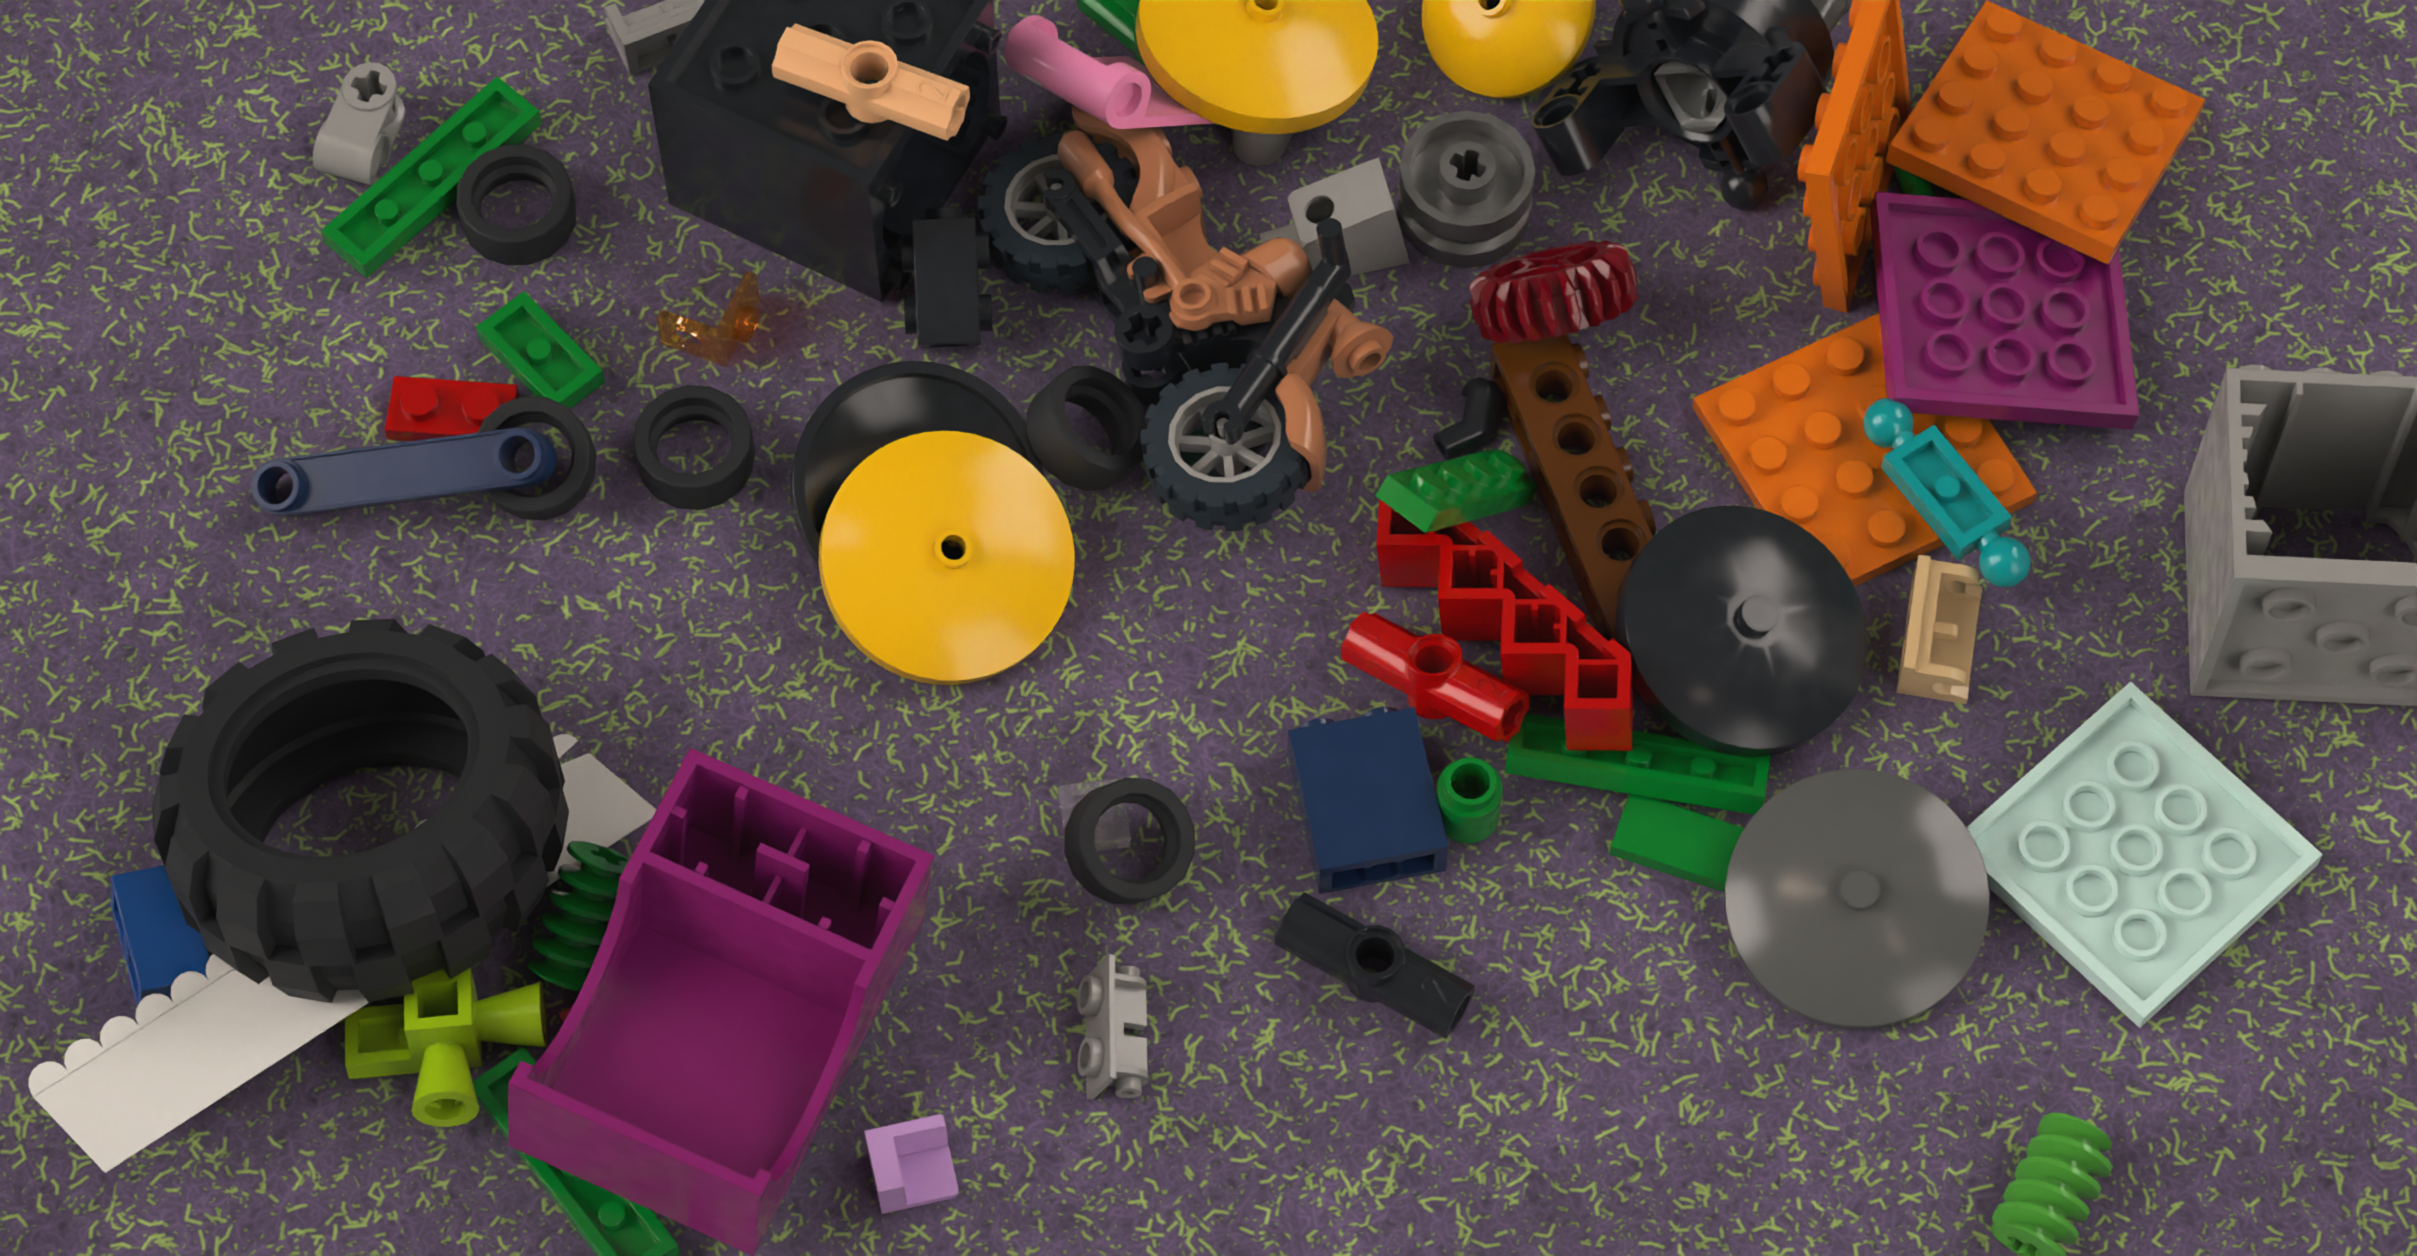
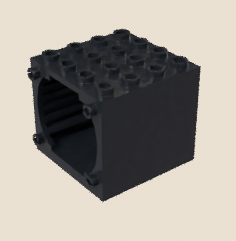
[648,0,1008,302]

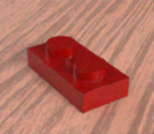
[385,376,520,441]

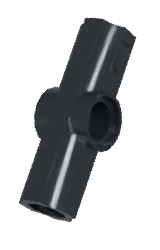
[1275,892,1475,1039]

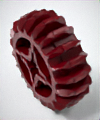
[1469,240,1638,344]

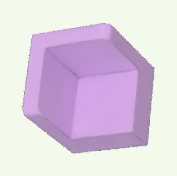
[864,1114,959,1214]

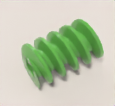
[1991,1112,2113,1256]

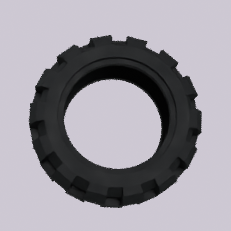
[152,619,569,1003]

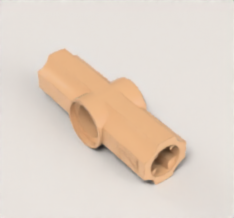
[772,23,970,141]

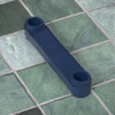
[251,427,557,517]

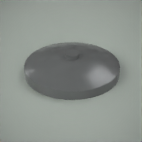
[1724,769,1989,1031]

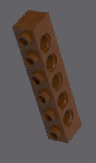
[1489,334,1656,642]

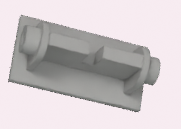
[1077,954,1148,1099]

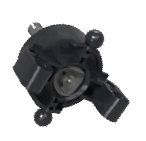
[1531,0,1851,211]

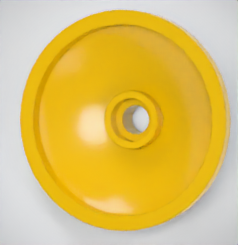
[1421,0,1596,99]

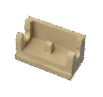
[1896,554,1982,704]

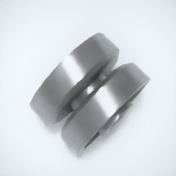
[1397,111,1536,268]

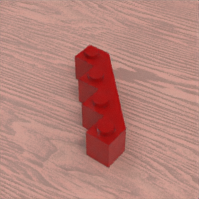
[1376,499,1633,751]

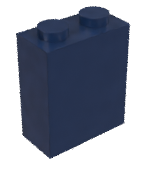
[1287,706,1448,894]

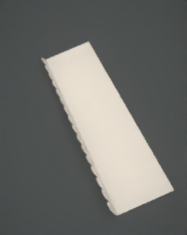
[28,734,656,1173]

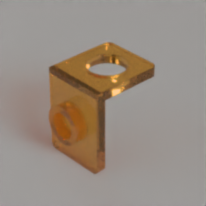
[657,271,760,367]

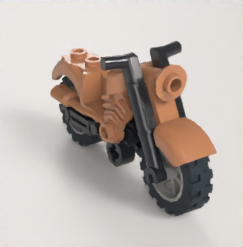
[978,106,1394,531]

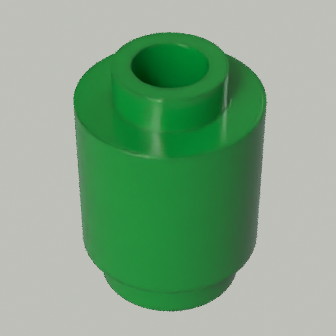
[1436,757,1503,844]

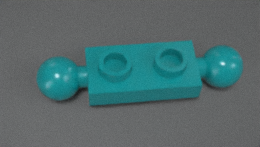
[1863,398,2031,588]

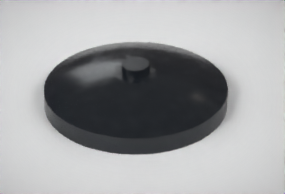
[790,361,1044,566]
[1616,505,1868,757]

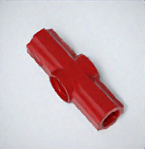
[1341,611,1530,743]

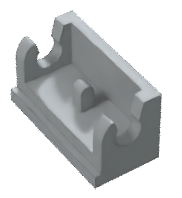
[604,0,705,75]

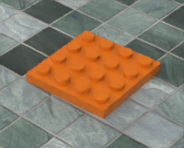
[1798,0,1912,313]
[1885,0,2206,265]
[1692,313,2037,587]

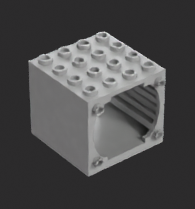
[2184,365,2417,706]

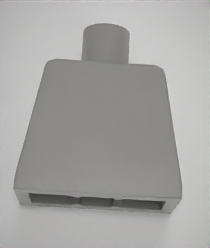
[1259,157,1410,276]

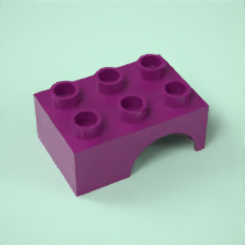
[508,748,934,1256]

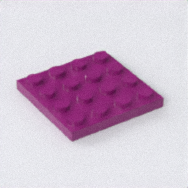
[1870,192,2139,430]

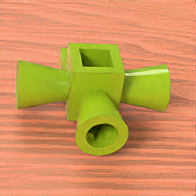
[345,968,548,1127]

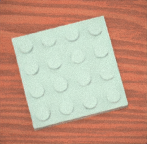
[1967,682,2323,1028]

